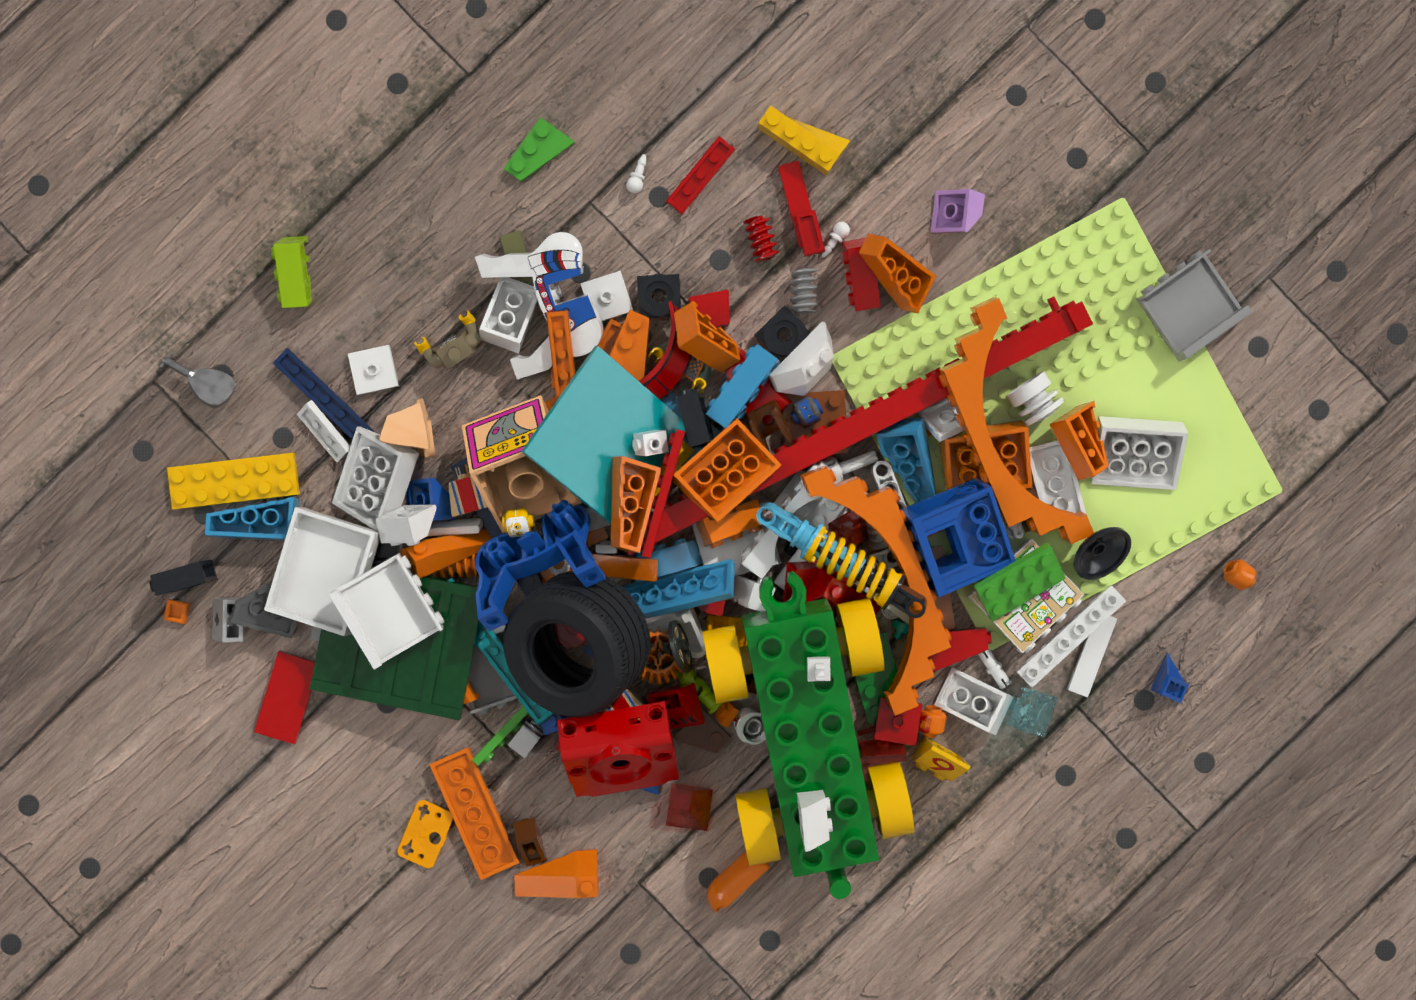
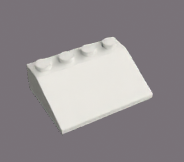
[1091,416,1188,490]
[332,427,419,531]

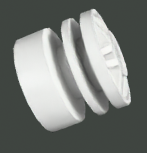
[1006,371,1064,426]

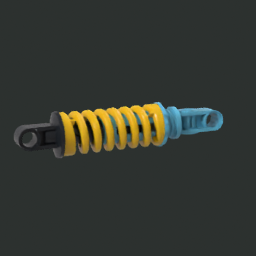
[756,502,927,618]

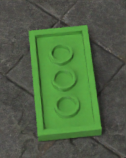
[974,542,1066,622]

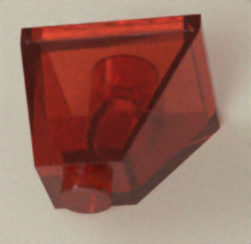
[828,510,869,548]
[666,783,713,831]

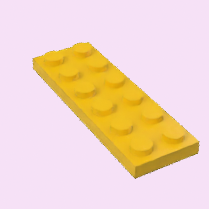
[167,453,300,509]

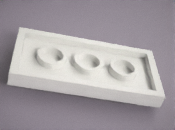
[1030,441,1086,514]

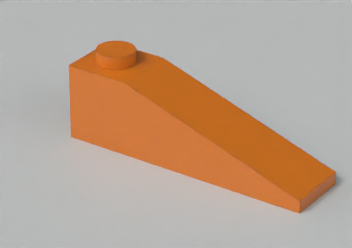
[400,529,492,579]

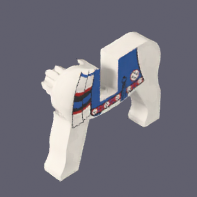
[475,232,603,379]

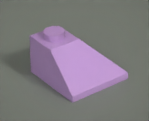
[931,189,985,233]

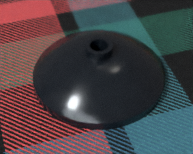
[1073,527,1131,580]

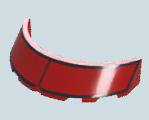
[639,301,692,401]

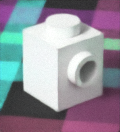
[632,430,668,456]

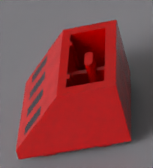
[646,683,705,729]

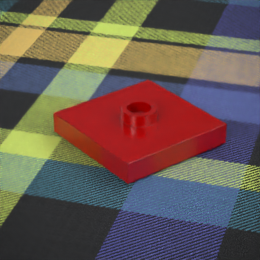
[873,697,923,746]

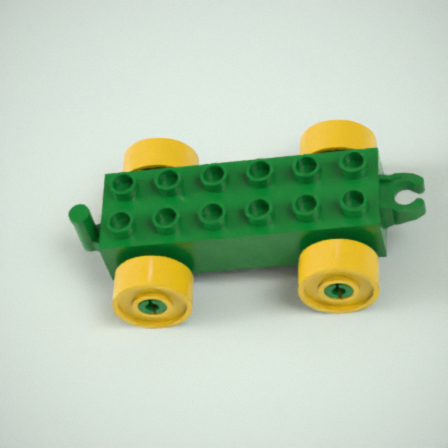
[702,571,914,899]

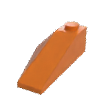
[514,849,599,898]

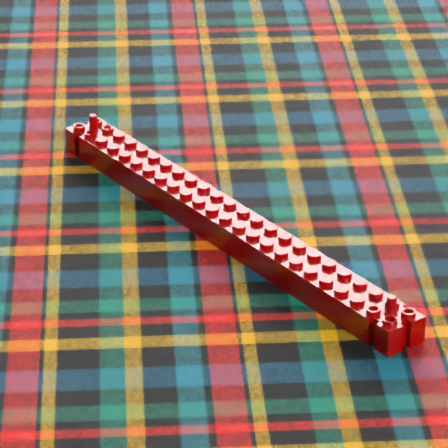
[628,296,1093,556]

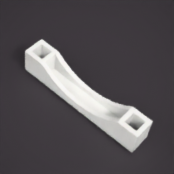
[741,460,842,579]

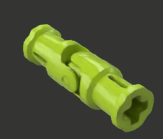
[668,661,722,714]

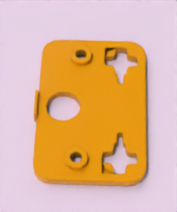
[397,800,453,868]

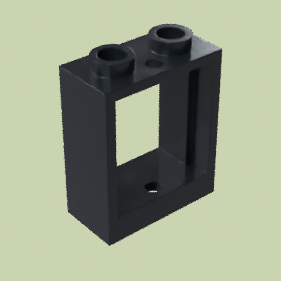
[676,389,715,448]
[149,560,218,596]

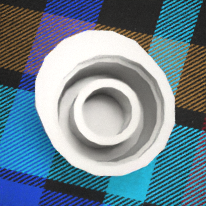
[732,707,766,745]

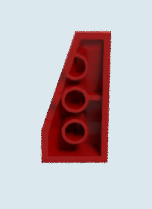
[805,569,881,617]

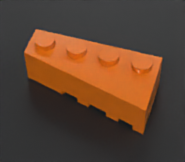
[611,456,661,553]

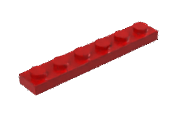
[641,429,686,558]

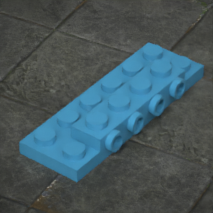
[622,559,735,619]

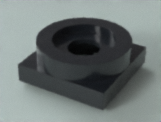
[637,274,681,319]
[754,305,811,363]

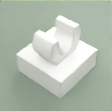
[807,657,830,681]

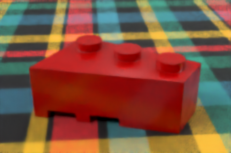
[842,238,881,311]

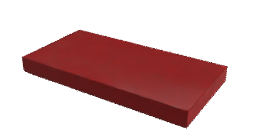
[254,651,315,744]

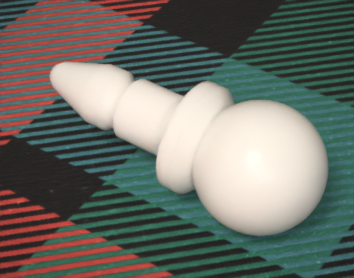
[626,154,646,194]
[822,222,850,258]

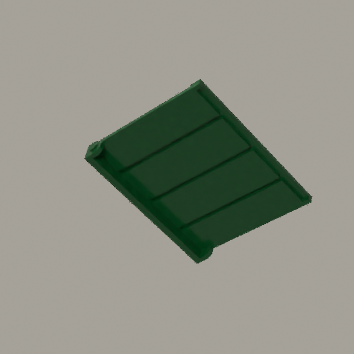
[309,566,479,720]

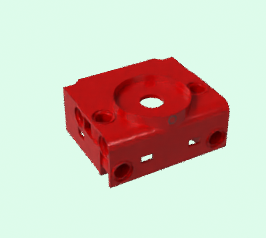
[557,701,679,797]

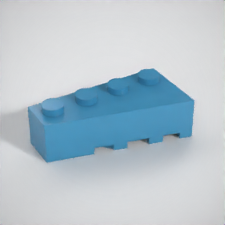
[706,344,780,428]
[205,497,299,541]

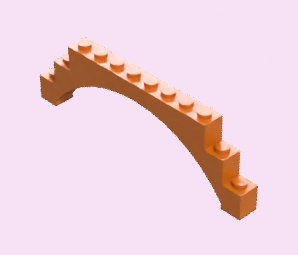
[939,297,1094,544]
[800,466,951,715]

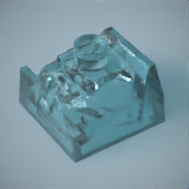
[1007,687,1058,737]

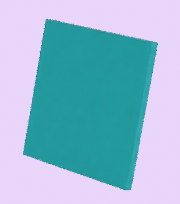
[521,346,685,524]

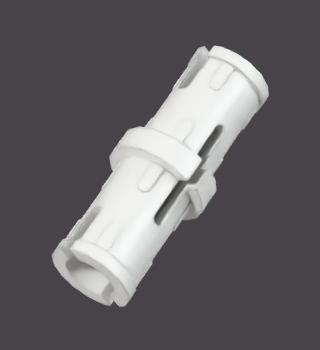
[977,649,1012,689]

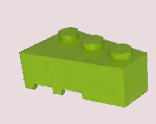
[271,236,312,308]

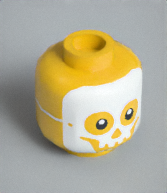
[502,508,535,537]

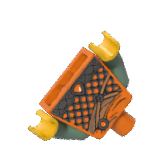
[648,339,712,393]

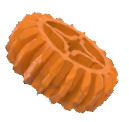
[641,627,682,685]

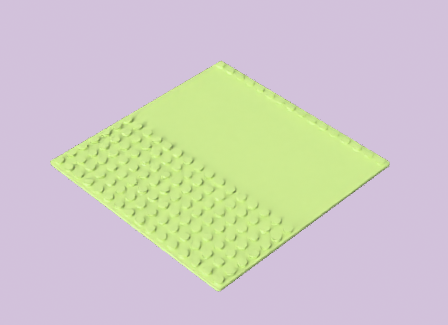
[832,198,1282,650]

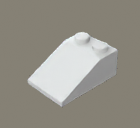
[479,277,538,354]
[934,667,1014,735]

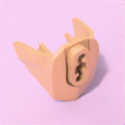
[379,398,435,461]

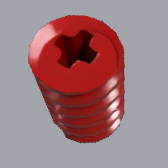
[743,216,779,263]

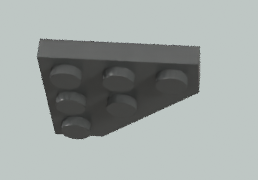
[229,581,297,638]

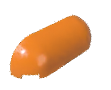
[707,851,771,913]

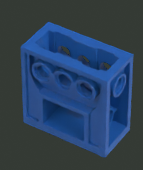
[900,478,1016,597]

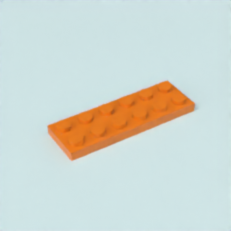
[429,746,520,880]

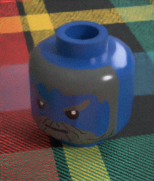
[791,396,824,428]

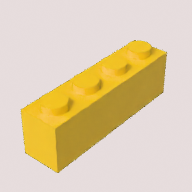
[758,105,850,176]

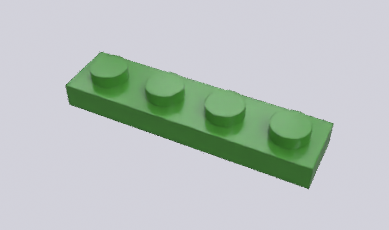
[472,706,530,765]

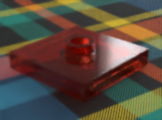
[859,740,907,764]

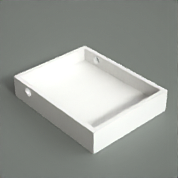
[264,507,380,636]

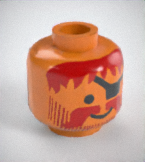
[919,705,947,738]

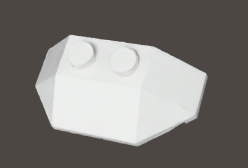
[769,321,834,396]

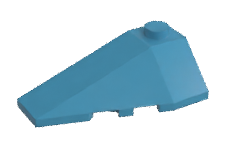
[876,417,936,503]

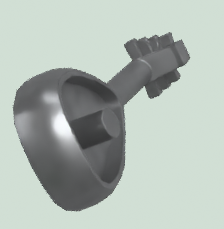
[158,353,235,408]

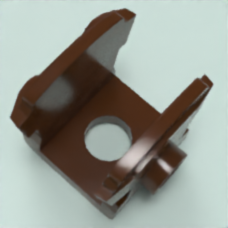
[748,400,791,451]

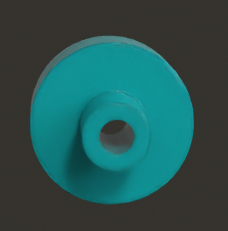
[891,618,909,640]

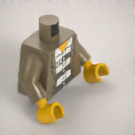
[414,310,480,369]

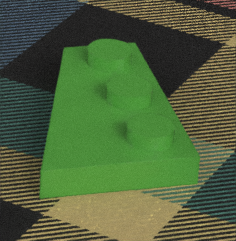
[504,117,575,182]

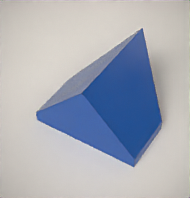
[1151,652,1189,703]

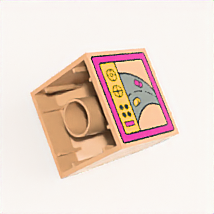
[462,395,582,533]

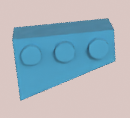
[635,538,703,583]

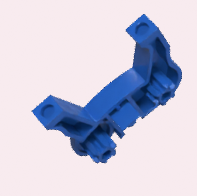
[475,500,606,631]

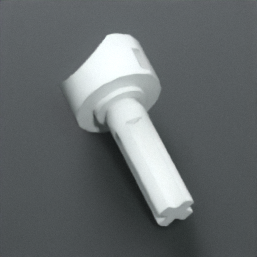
[822,451,878,482]

